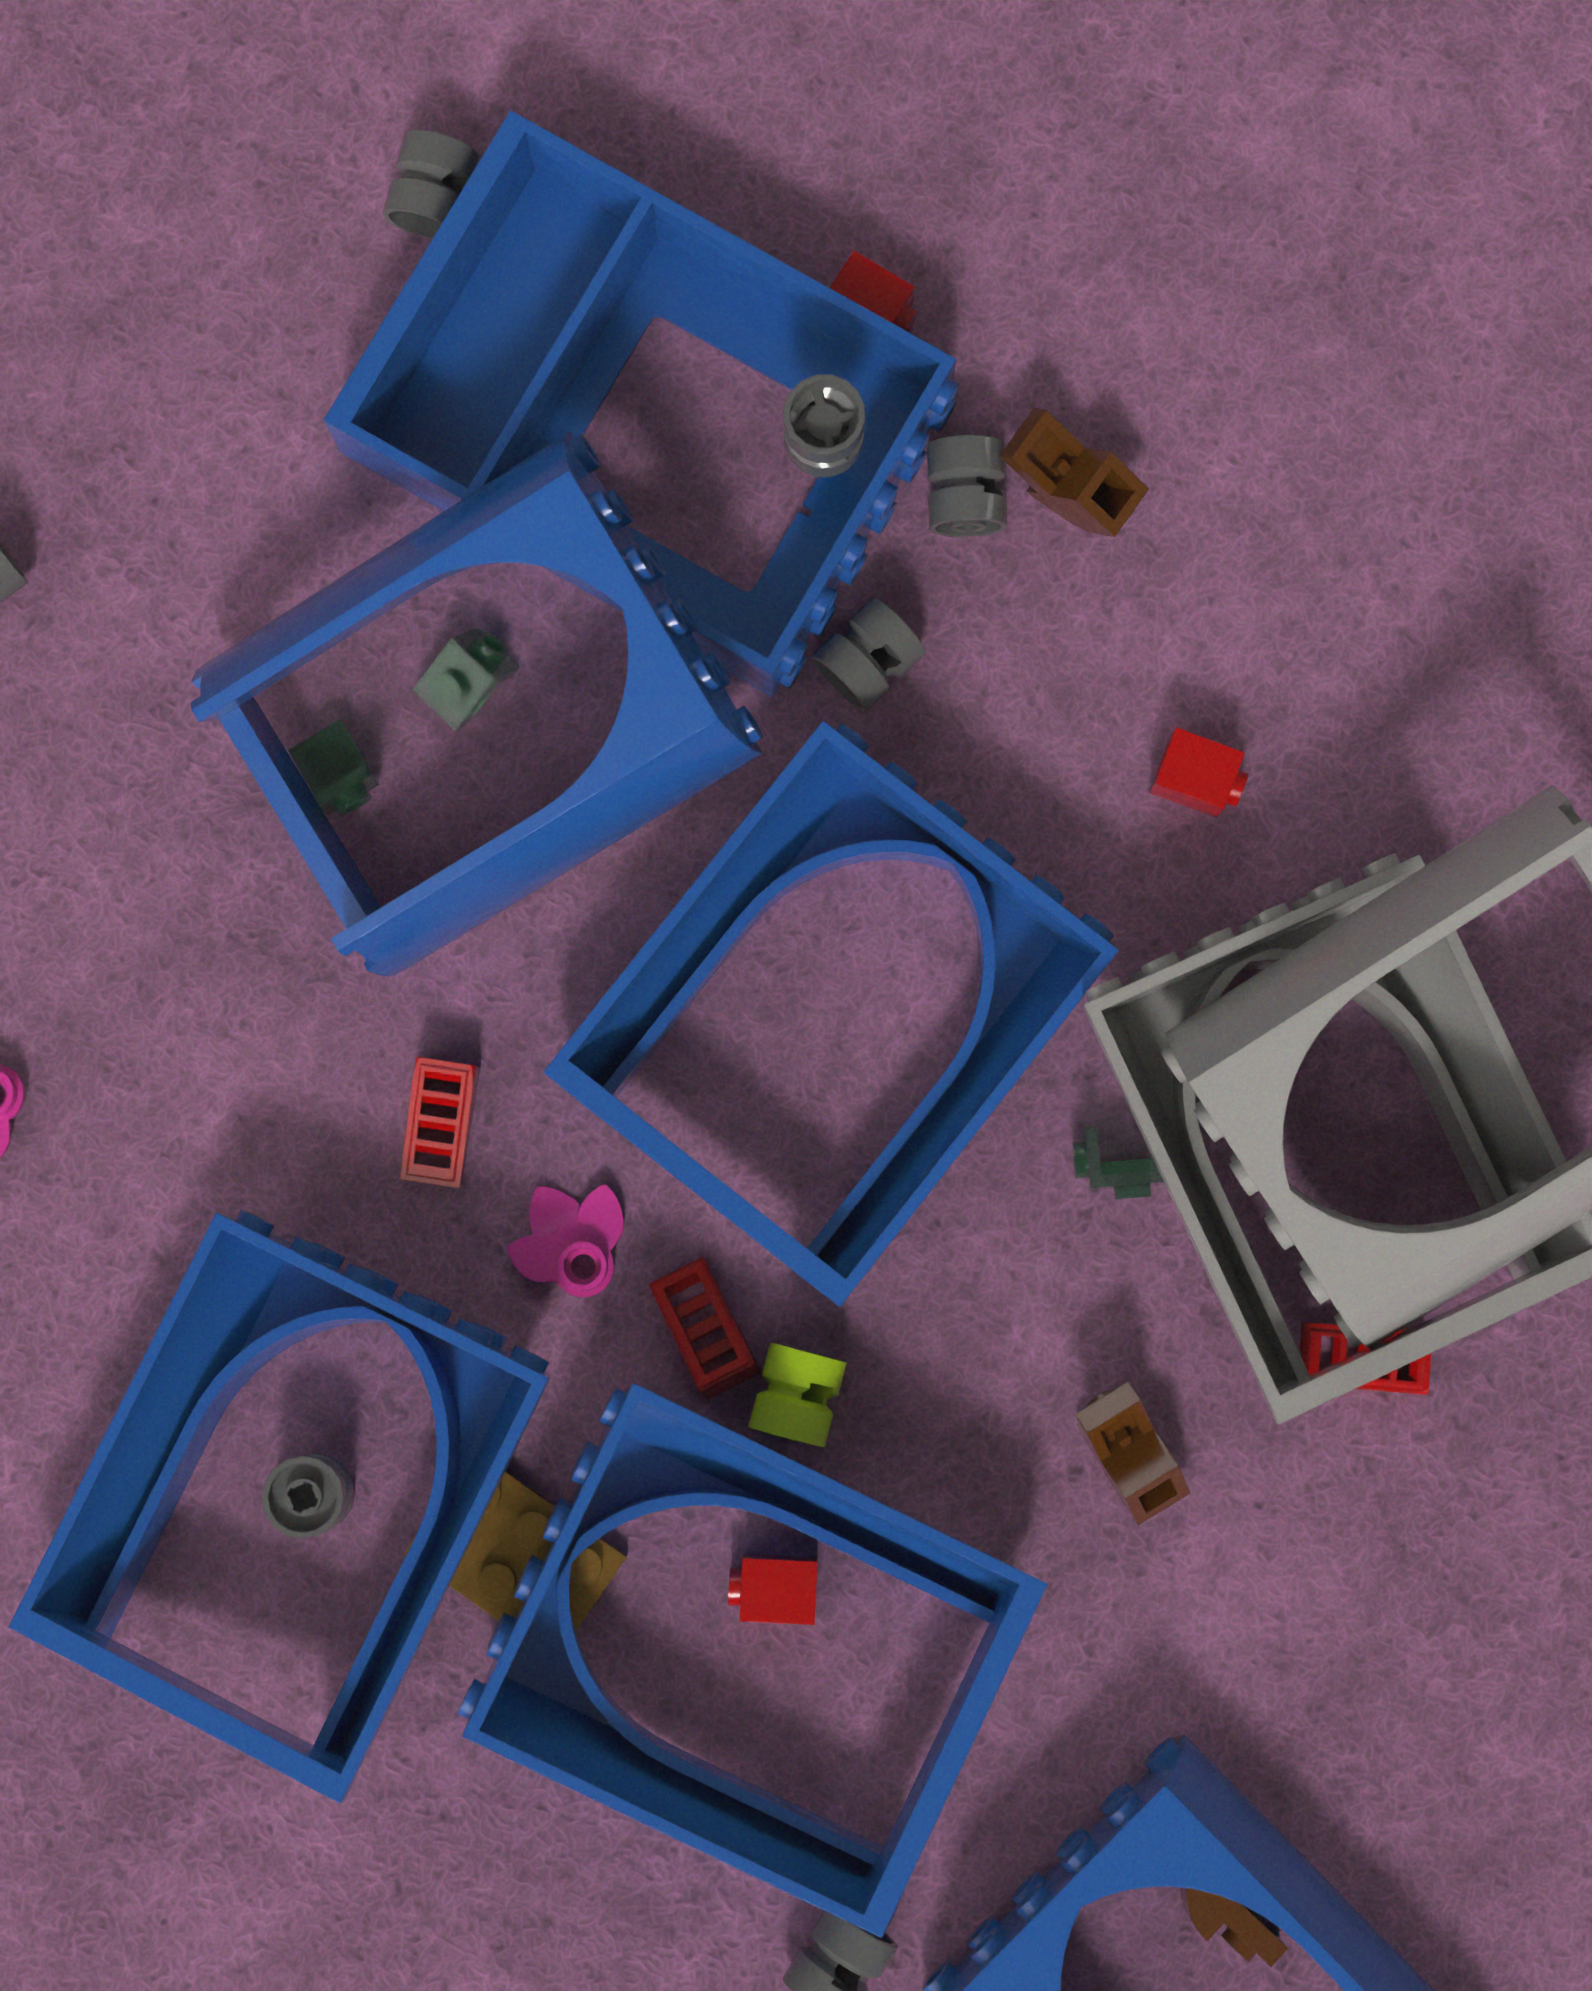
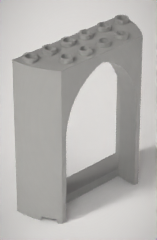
[1161,785,1592,1349]
[1083,853,1592,1424]

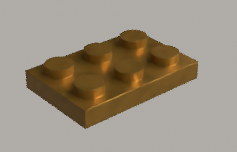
[403,1471,627,1630]

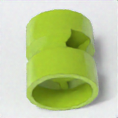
[748,1342,847,1447]

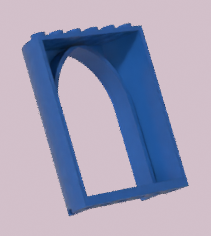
[191,431,763,977]
[543,721,1119,1307]
[8,1209,551,1804]
[457,1383,1048,1938]
[922,1735,1435,1991]

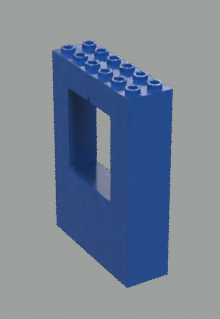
[323,110,960,697]

